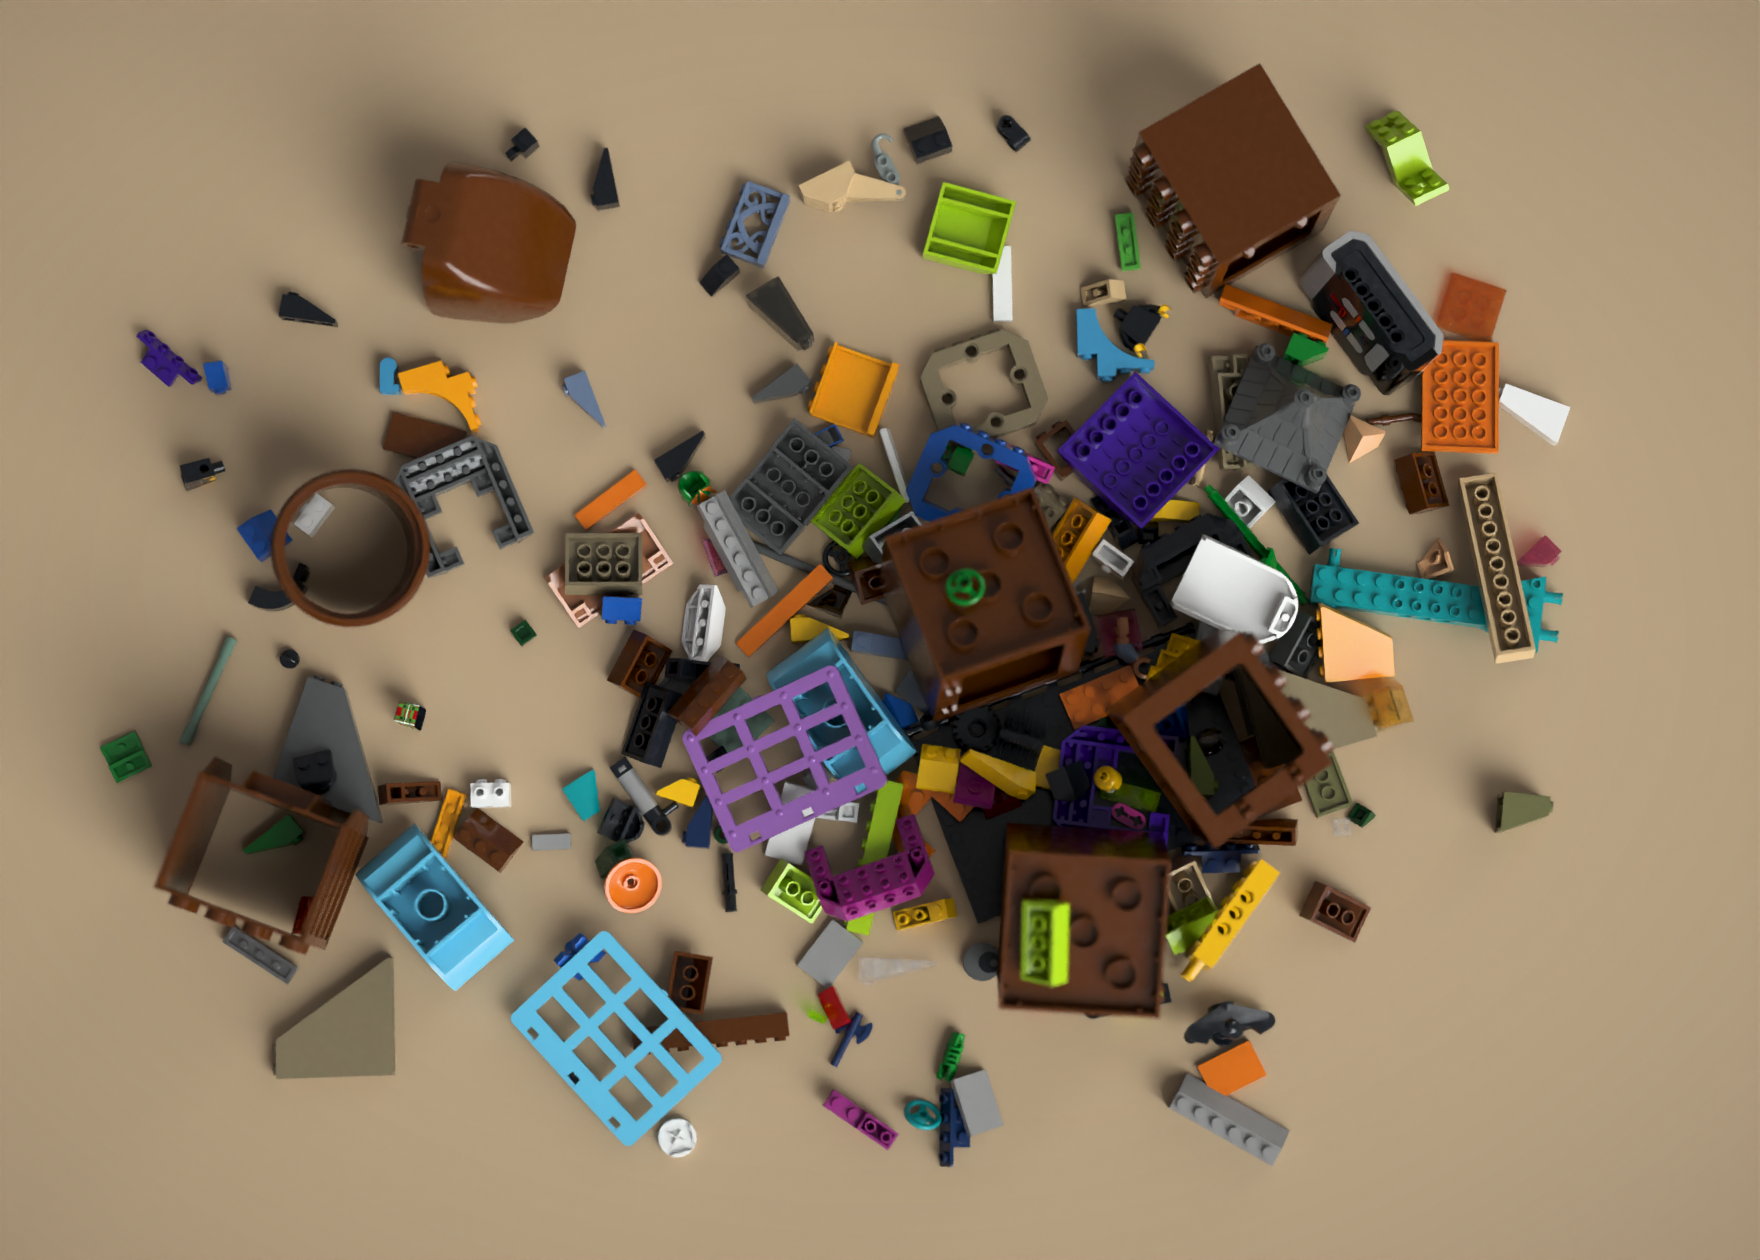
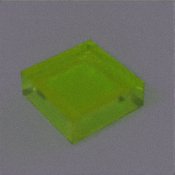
[807,1010,828,1024]

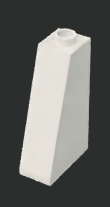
[1499,384,1570,446]

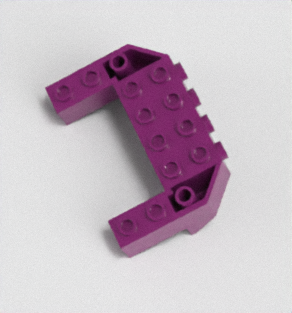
[804,814,935,922]

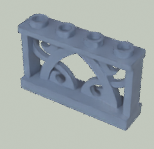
[719,181,791,269]

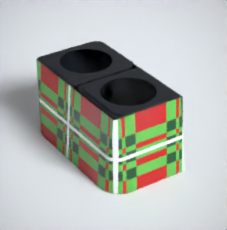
[394,702,426,731]

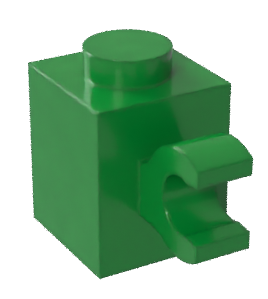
[942,445,974,477]

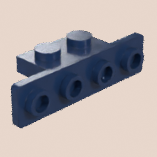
[1181,843,1260,873]
[939,1088,970,1167]

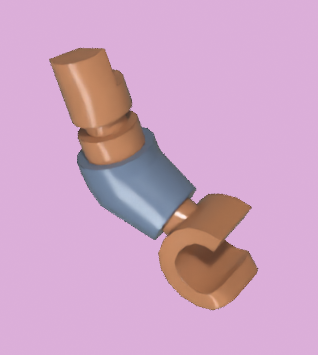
[1114,617,1151,679]

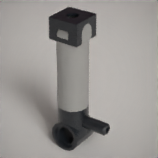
[610,757,679,836]

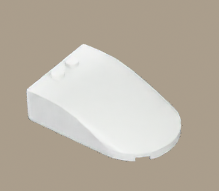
[1170,534,1298,644]

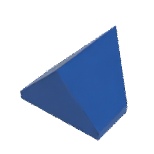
[882,693,919,729]

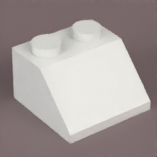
[1224,475,1276,529]

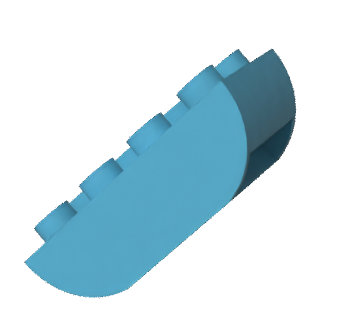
[766,627,918,793]
[355,823,515,991]

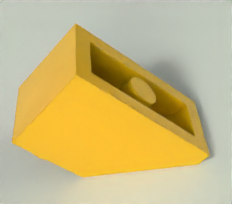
[656,777,701,808]

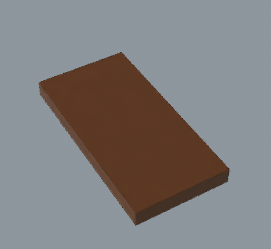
[383,412,467,459]

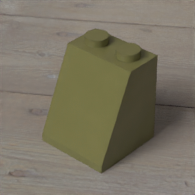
[1495,792,1553,833]

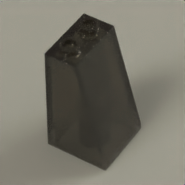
[746,276,814,351]

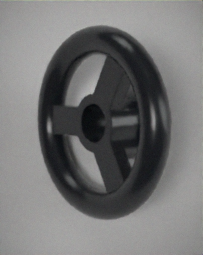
[822,541,861,577]

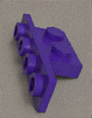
[136,330,202,387]

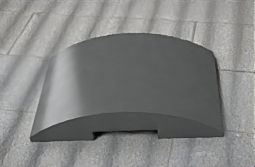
[729,418,853,555]

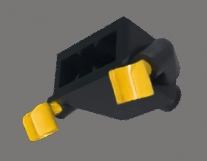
[1113,304,1172,358]

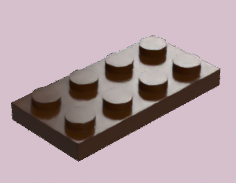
[1239,736,1302,814]

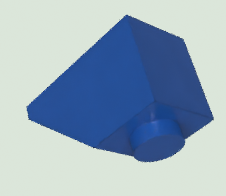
[203,361,231,395]

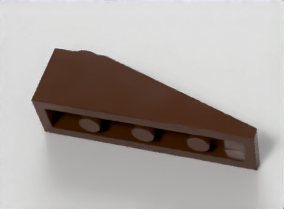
[1223,818,1298,846]

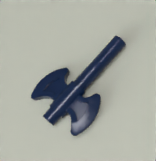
[830,1012,873,1067]

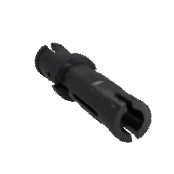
[721,853,738,912]

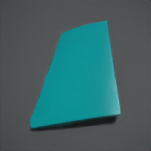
[562,770,600,822]

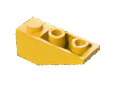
[893,898,958,931]

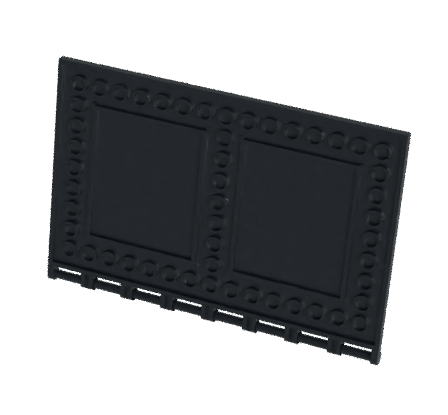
[904,621,1267,923]

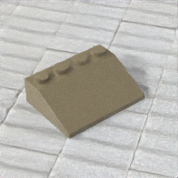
[565,533,642,595]

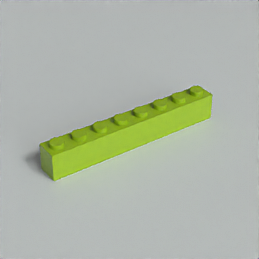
[844,780,904,936]

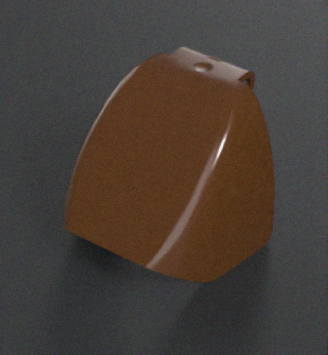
[401,161,576,323]

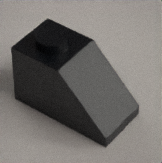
[699,254,740,297]

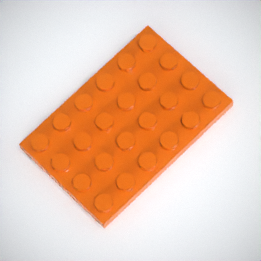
[1421,340,1499,454]

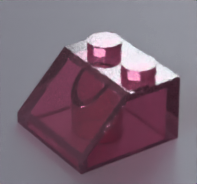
[1097,608,1143,657]

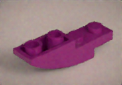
[822,1089,899,1150]

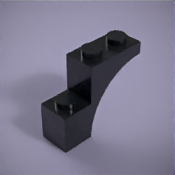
[665,658,740,681]

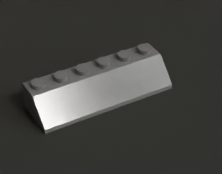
[1168,1073,1289,1166]

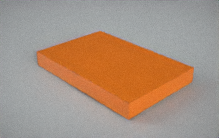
[1197,1040,1267,1096]

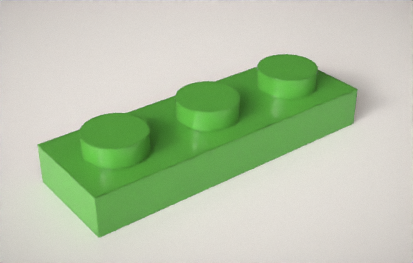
[1114,213,1141,272]

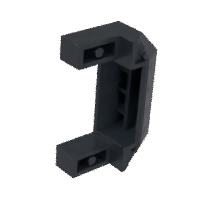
[1131,513,1254,629]

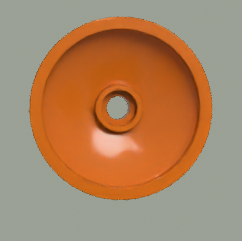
[604,857,662,913]

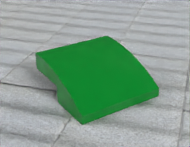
[100,730,152,783]

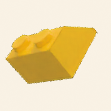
[916,744,961,794]

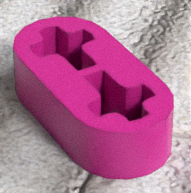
[1111,803,1146,829]

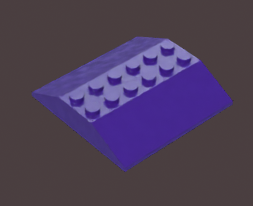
[1057,372,1219,529]

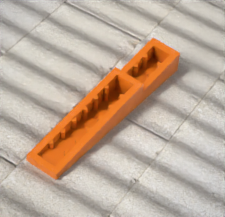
[736,564,833,658]

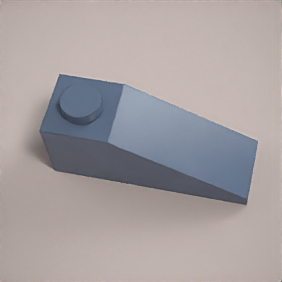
[562,371,606,428]
[851,631,908,660]

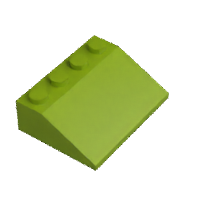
[811,463,906,559]

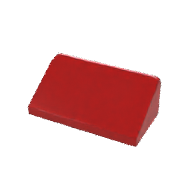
[817,986,851,1030]

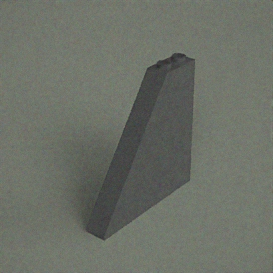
[273,675,383,824]

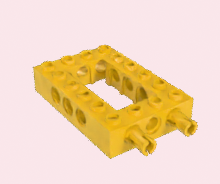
[1180,859,1280,982]

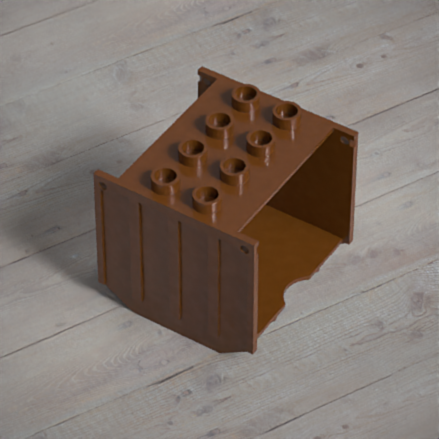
[154,756,369,955]

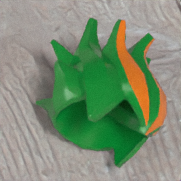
[678,471,717,506]

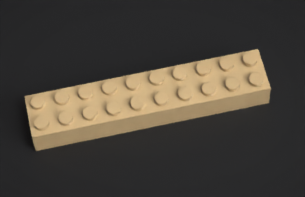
[1458,473,1536,664]

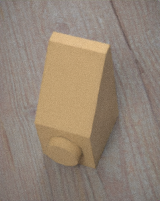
[1081,279,1126,307]

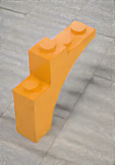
[398,360,481,433]

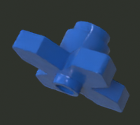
[554,933,606,981]

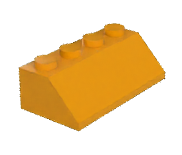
[1052,497,1111,584]

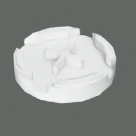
[658,1118,697,1157]

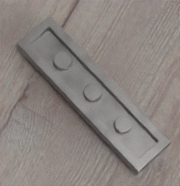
[223,926,299,984]

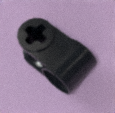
[997,115,1031,152]

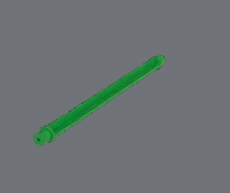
[1203,484,1309,606]

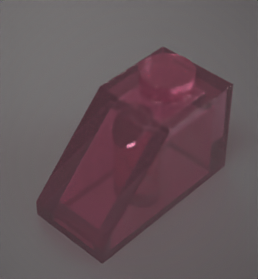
[1517,535,1562,567]

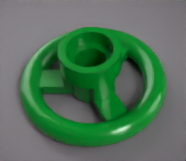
[945,568,985,606]

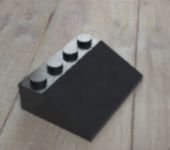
[1267,475,1359,555]

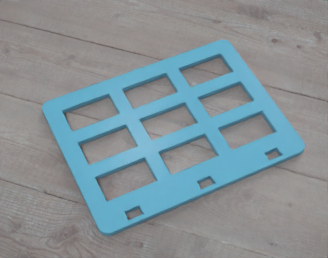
[511,931,722,1146]

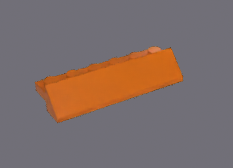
[1218,284,1333,344]

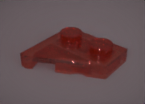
[292,896,314,935]

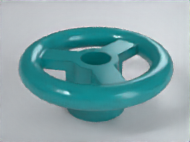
[904,1099,941,1130]

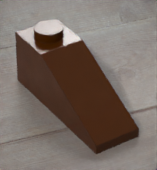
[378,781,442,805]

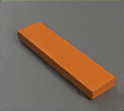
[574,470,647,531]

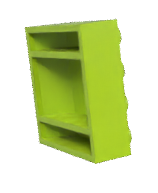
[923,182,1016,274]

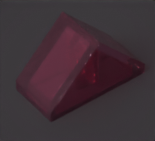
[702,538,728,577]

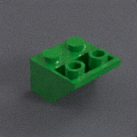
[1282,332,1329,367]

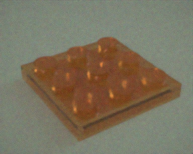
[1436,272,1507,342]

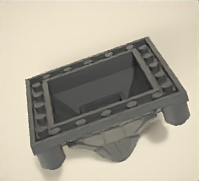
[1213,343,1361,494]

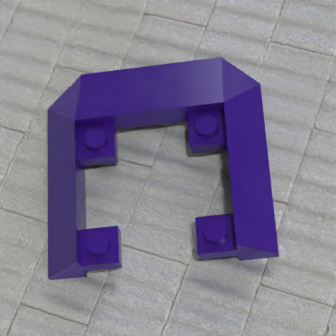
[1052,725,1179,846]

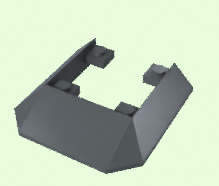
[394,436,534,578]

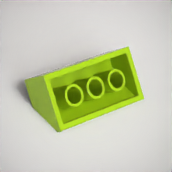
[1021,900,1069,986]

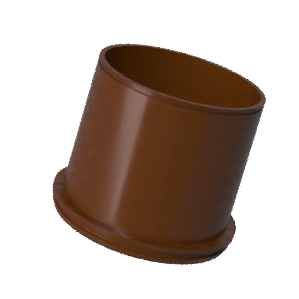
[270,469,430,627]

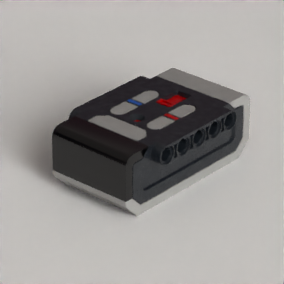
[1299,231,1444,395]

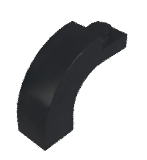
[248,563,310,611]

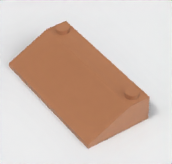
[544,513,673,628]

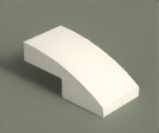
[816,802,859,823]

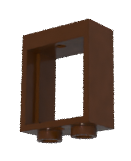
[1034,420,1075,481]

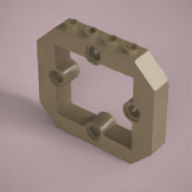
[920,328,1048,447]

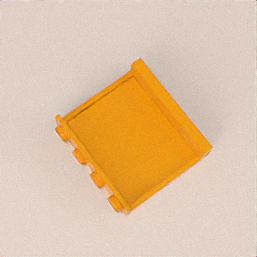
[807,342,900,438]

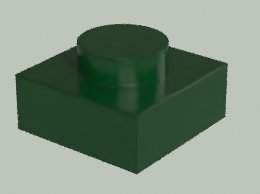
[510,619,537,647]

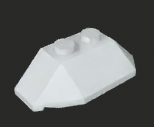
[681,584,726,662]

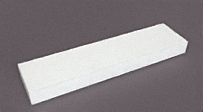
[992,246,1013,322]
[879,428,910,503]

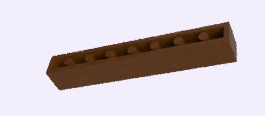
[632,1013,790,1055]

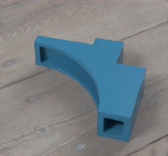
[1076,309,1155,382]

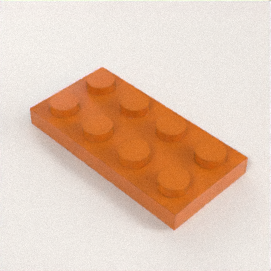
[1059,665,1139,730]

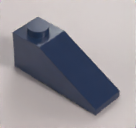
[682,795,713,849]

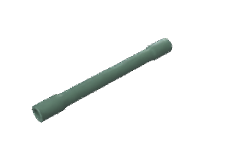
[179,636,237,746]

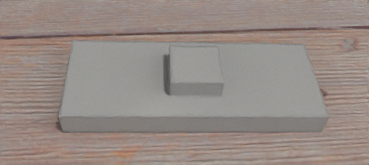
[532,833,571,851]

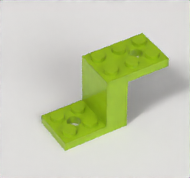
[1365,110,1450,206]

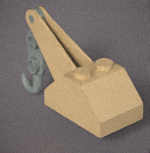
[798,133,906,212]

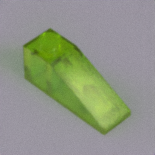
[1099,783,1161,813]

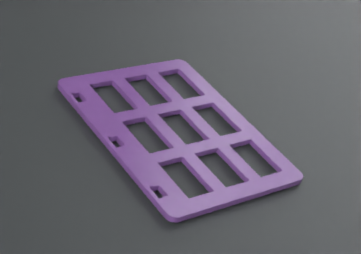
[682,665,887,852]

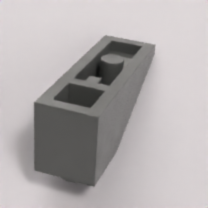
[752,364,811,404]

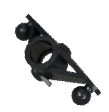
[1184,1001,1275,1047]

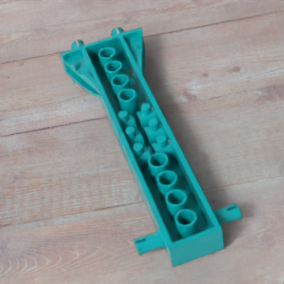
[1308,548,1563,653]

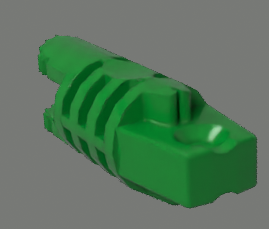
[936,1032,965,1083]

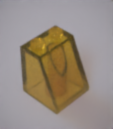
[1365,685,1414,733]

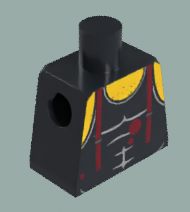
[180,458,225,491]

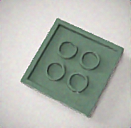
[709,687,775,753]

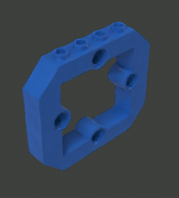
[906,422,1037,522]

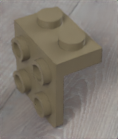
[1034,482,1070,529]

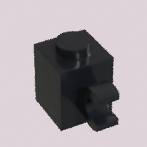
[505,128,540,162]

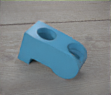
[379,357,401,395]

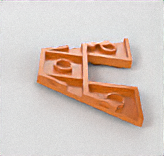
[892,770,975,858]

